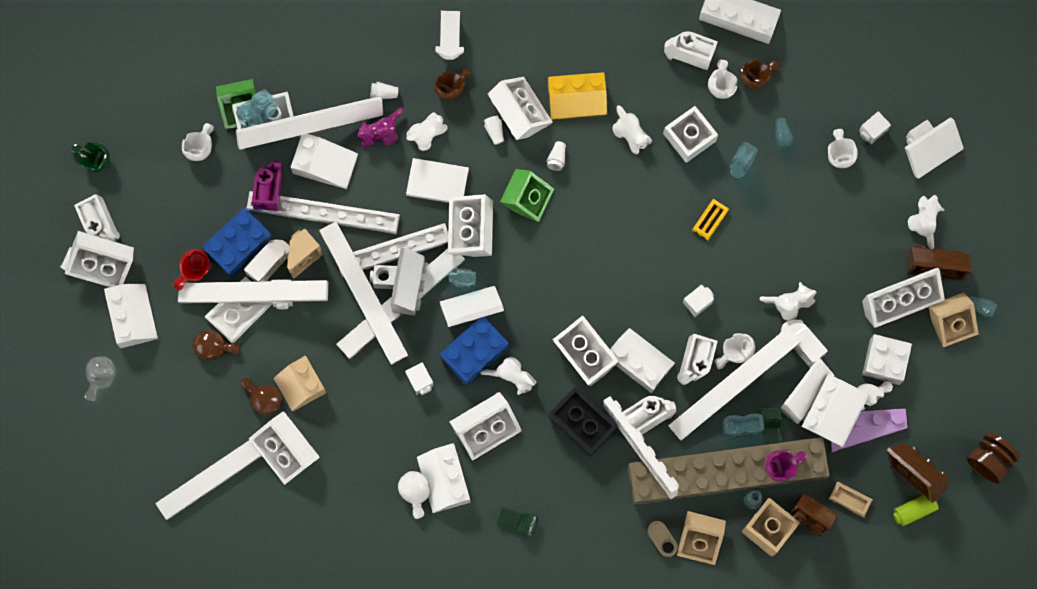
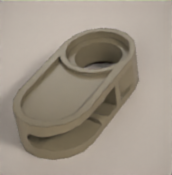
[648,521,678,558]

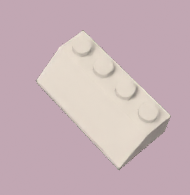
[699,0,781,44]
[862,268,945,328]

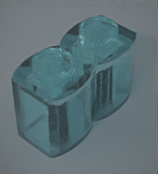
[236,89,277,128]
[728,142,758,178]
[722,414,764,438]

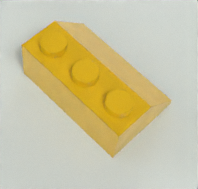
[548,72,607,120]

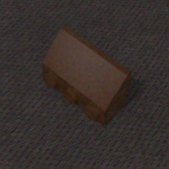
[906,245,972,281]
[886,443,949,503]

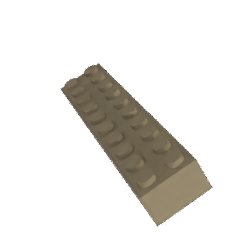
[628,437,830,505]

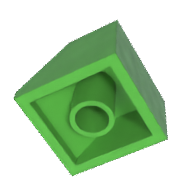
[216,79,257,129]
[500,169,554,222]

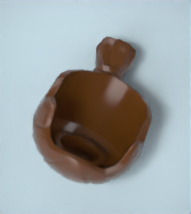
[740,59,779,89]
[434,67,471,101]
[193,330,239,360]
[241,378,281,415]

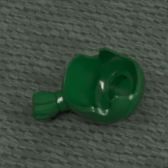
[71,141,110,173]

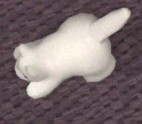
[612,105,652,154]
[407,112,448,151]
[908,195,945,250]
[760,282,817,320]
[480,357,537,395]

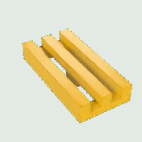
[692,199,729,241]

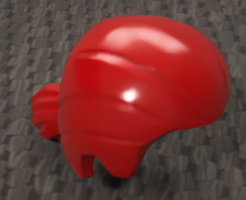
[173,249,210,291]

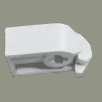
[435,11,464,60]
[664,31,718,70]
[74,194,120,242]
[244,240,289,282]
[780,319,828,367]
[677,334,718,385]
[622,396,676,434]

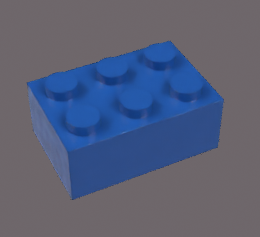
[202,208,273,278]
[440,317,509,386]

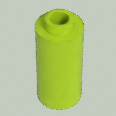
[893,495,938,526]

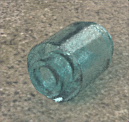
[449,268,476,288]

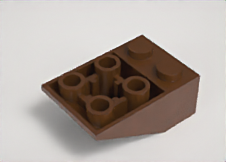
[789,493,837,536]

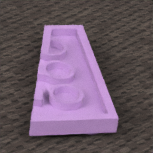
[830,409,908,453]

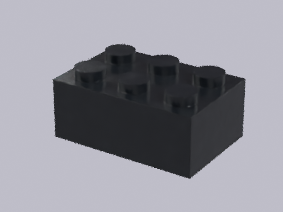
[548,386,618,458]

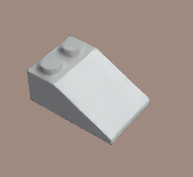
[291,134,358,189]

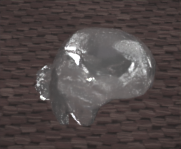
[85,356,116,401]

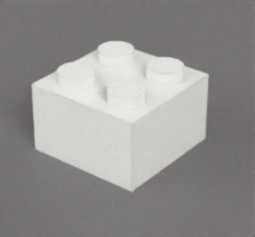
[663,106,718,163]
[862,334,912,385]

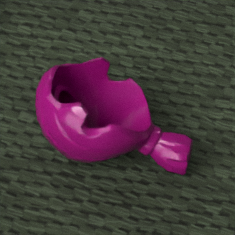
[765,450,807,481]

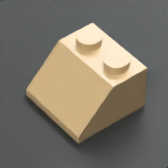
[287,229,323,279]
[929,292,979,347]
[274,356,326,412]
[741,498,800,557]
[677,511,726,565]

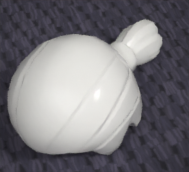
[708,59,738,99]
[182,123,214,161]
[828,129,858,168]
[714,333,755,370]
[858,381,893,411]
[398,471,430,519]

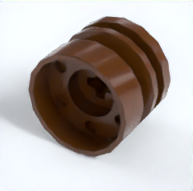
[966,432,1020,484]

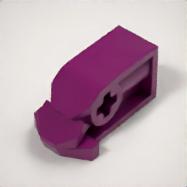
[252,160,283,211]

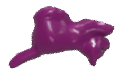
[357,108,403,147]

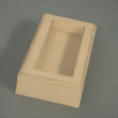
[828,482,873,518]

